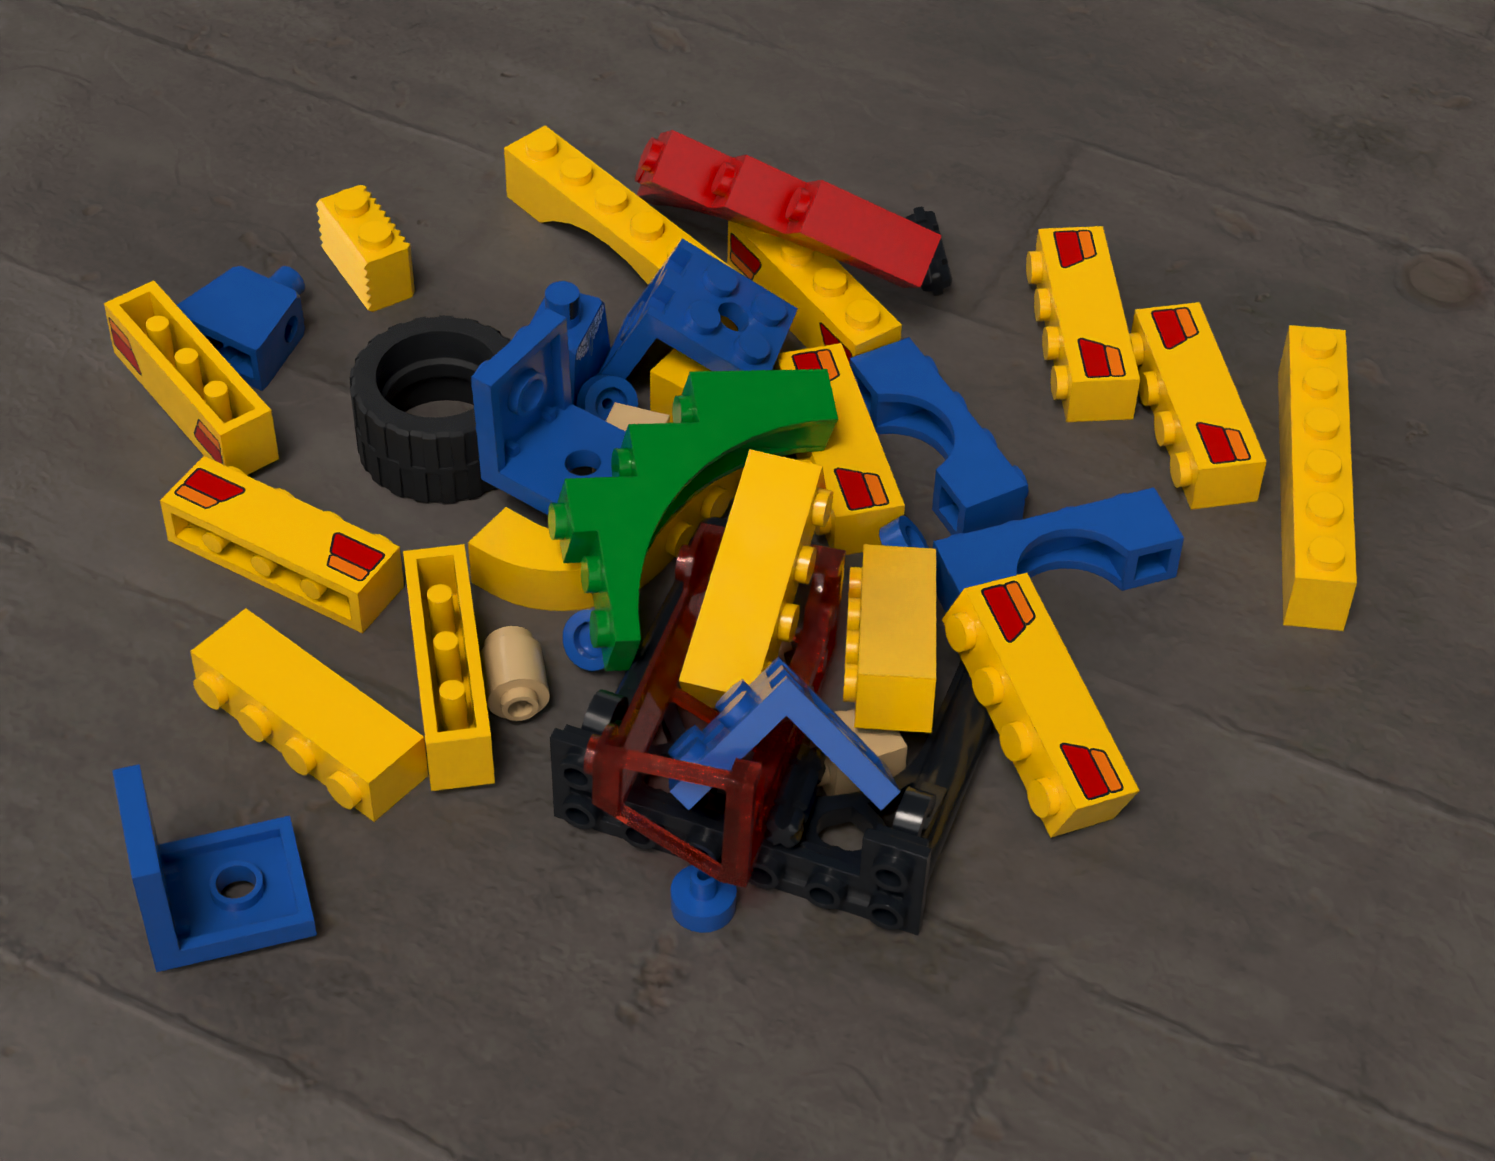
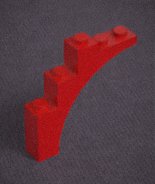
[635,130,942,288]

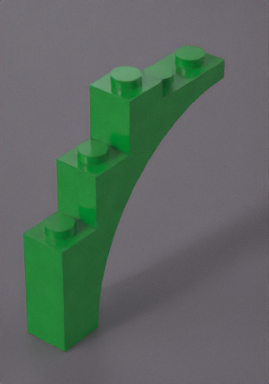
[548,369,838,671]

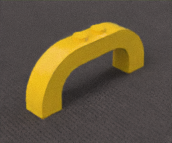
[468,349,744,611]

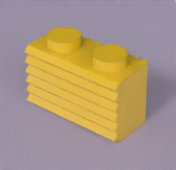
[316,185,415,312]

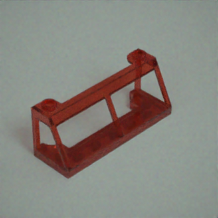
[584,522,846,888]

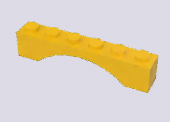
[504,125,738,331]

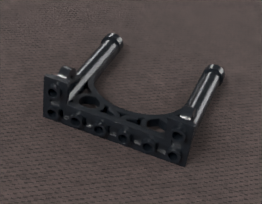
[550,517,994,936]

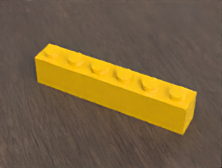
[1278,325,1357,631]

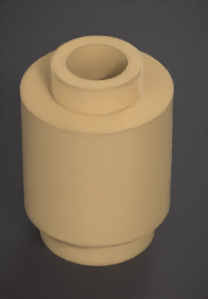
[480,626,550,721]

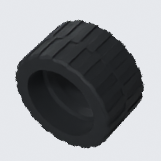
[349,315,511,504]

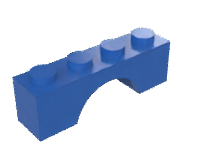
[850,337,1029,535]
[933,487,1184,613]

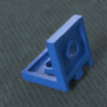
[597,238,798,379]
[471,308,626,515]
[667,656,901,810]
[112,764,317,972]

